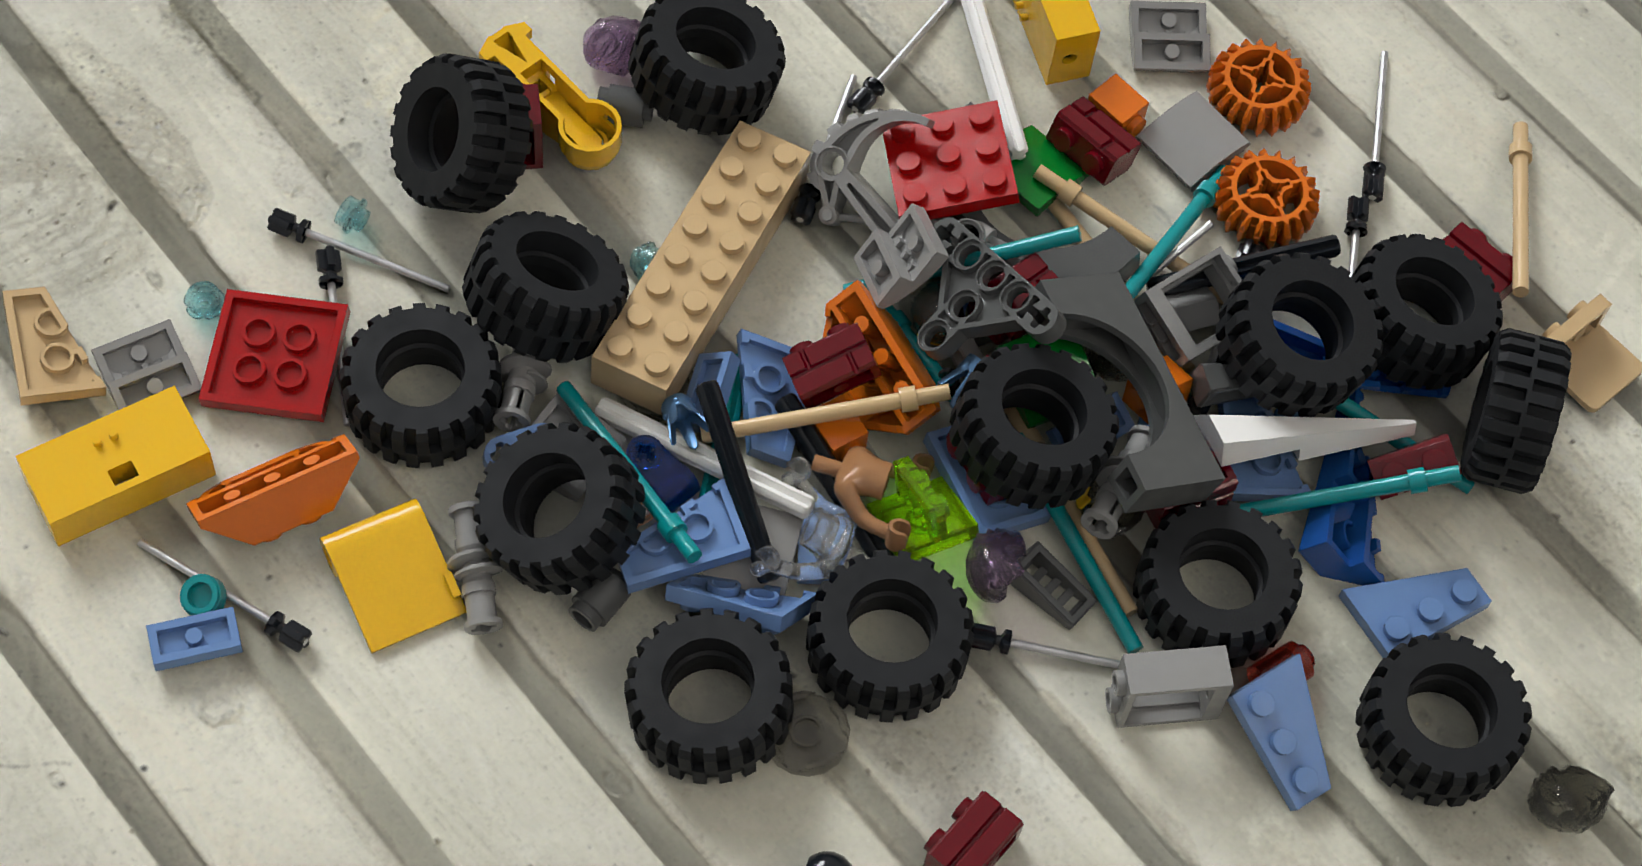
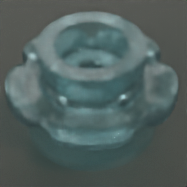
[334,195,371,234]
[630,241,659,280]
[184,281,225,320]

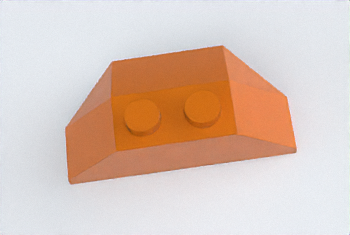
[823,280,941,435]
[186,434,360,546]

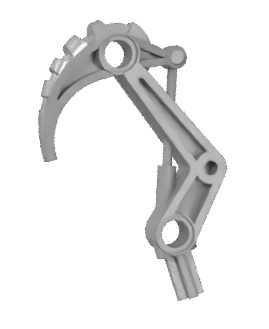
[807,108,1028,267]

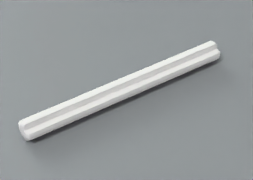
[961,0,1028,160]
[594,397,815,519]

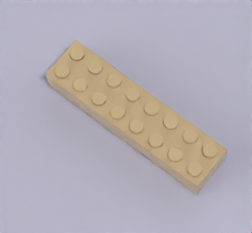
[591,121,811,416]

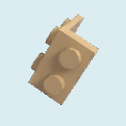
[1542,293,1642,413]

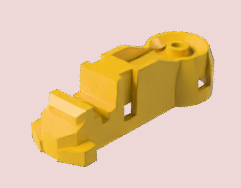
[479,22,622,170]

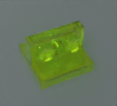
[866,456,979,560]

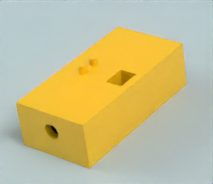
[1013,0,1101,85]
[15,385,216,547]

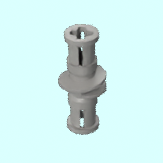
[493,348,552,432]
[1080,425,1149,539]
[447,501,503,635]

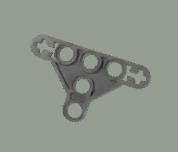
[917,218,1067,361]

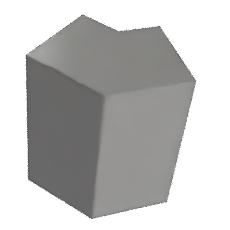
[1166,286,1220,331]

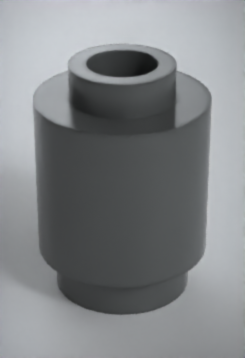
[597,84,654,128]
[568,568,631,632]

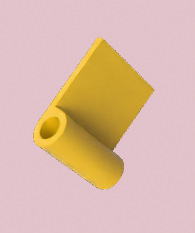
[319,498,466,654]

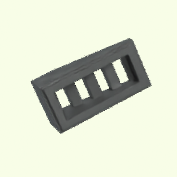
[1190,363,1253,407]
[1003,541,1098,630]

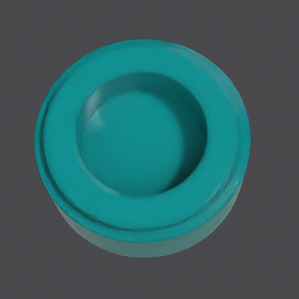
[180,574,227,615]

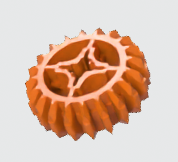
[1206,38,1311,137]
[1213,148,1320,250]

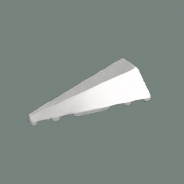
[1193,415,1417,467]

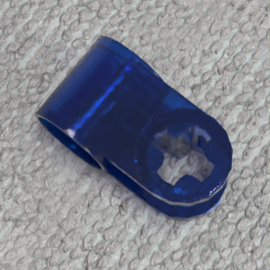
[626,435,701,513]

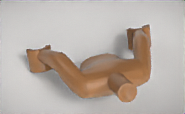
[811,446,934,552]

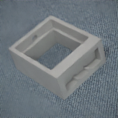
[1134,246,1242,367]
[1105,645,1234,728]

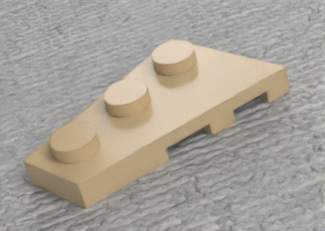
[2,286,106,406]

